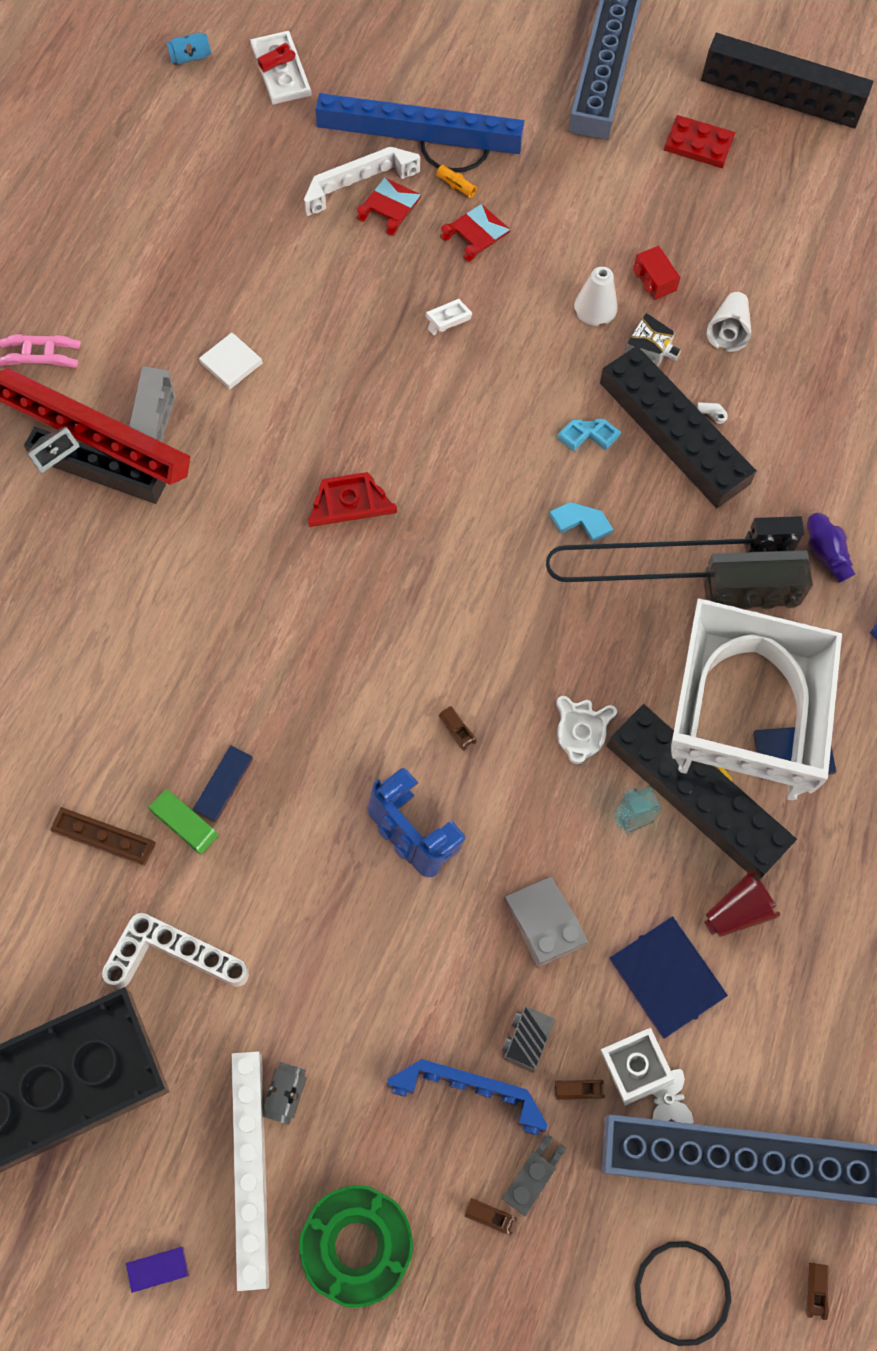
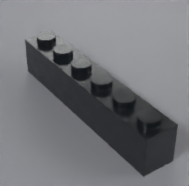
[24,426,166,504]

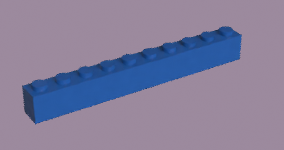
[315,93,525,154]

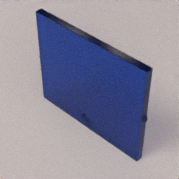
[609,916,728,1039]

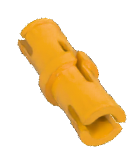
[436,164,477,198]

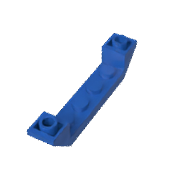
[387,1059,547,1135]

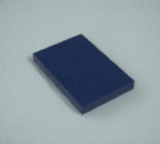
[753,727,836,779]

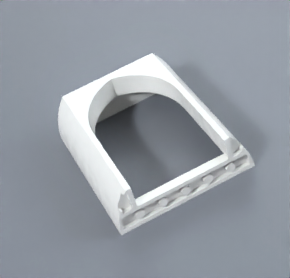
[671,598,842,801]

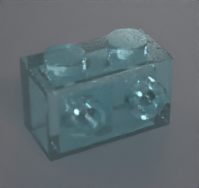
[615,786,662,834]

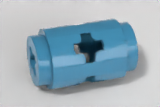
[166,32,212,65]

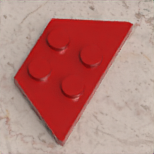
[308,472,397,527]

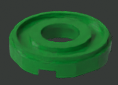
[299,1185,413,1308]

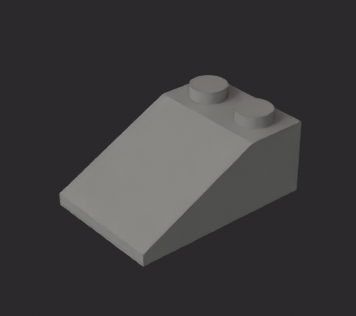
[504,877,588,968]

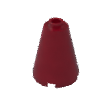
[704,871,780,937]

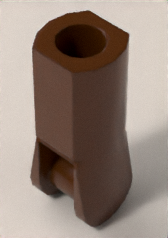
[439,706,477,751]
[555,1080,605,1100]
[464,1198,517,1236]
[806,1263,829,1320]

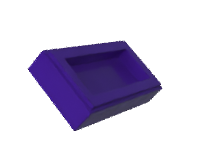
[126,1247,189,1293]

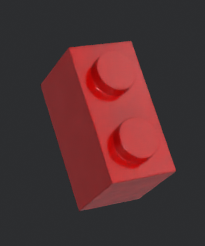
[633,245,681,300]

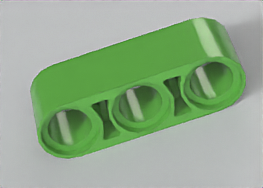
[148,789,219,855]

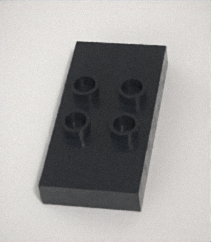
[0,987,170,1173]

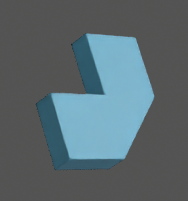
[557,419,621,451]
[549,502,613,542]

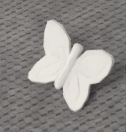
[652,1069,694,1124]

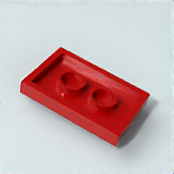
[664,115,736,168]

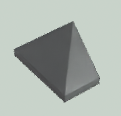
[27,427,80,473]

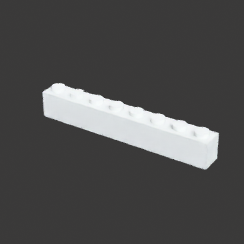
[232,1052,269,1291]

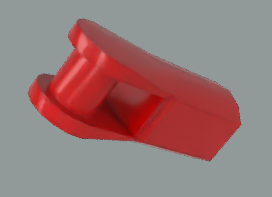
[257,43,296,73]

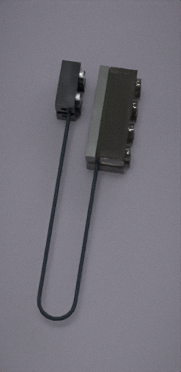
[546,516,813,610]

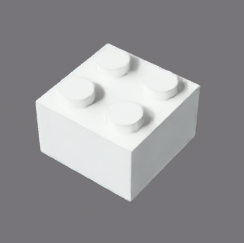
[601,1028,675,1106]

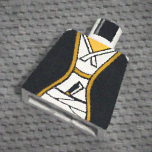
[625,313,681,366]

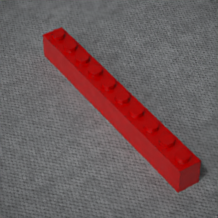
[0,368,191,485]

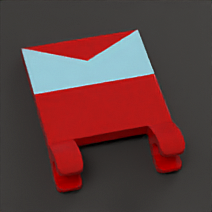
[357,178,421,236]
[440,204,510,262]

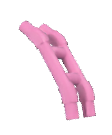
[0,334,80,368]

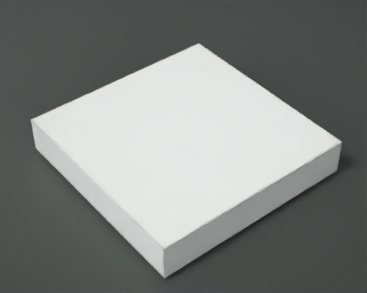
[199,333,263,390]

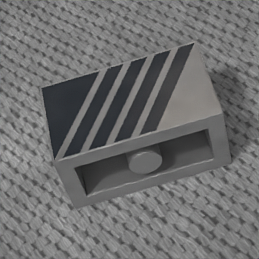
[502,1006,555,1073]

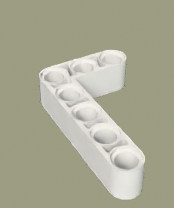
[102,913,249,989]

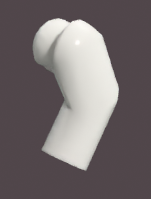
[697,402,728,424]

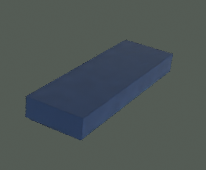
[193,745,253,823]

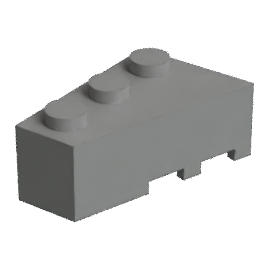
[128,366,176,442]

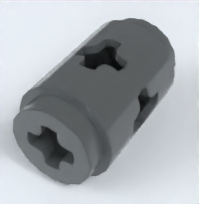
[263,1062,307,1125]

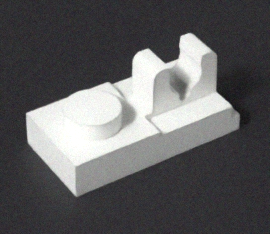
[425,299,472,335]

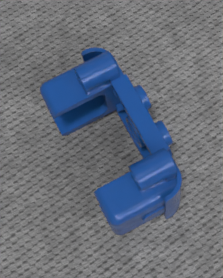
[367,768,465,877]

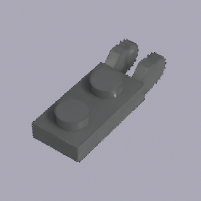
[502,1134,566,1216]

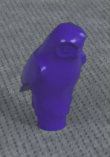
[807,512,856,583]

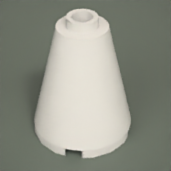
[574,267,618,326]
[706,292,752,352]

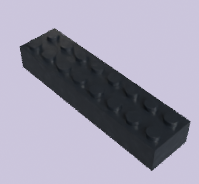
[701,32,874,129]
[600,346,757,508]
[607,704,797,881]

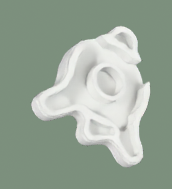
[556,696,617,765]

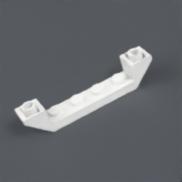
[304,147,420,216]

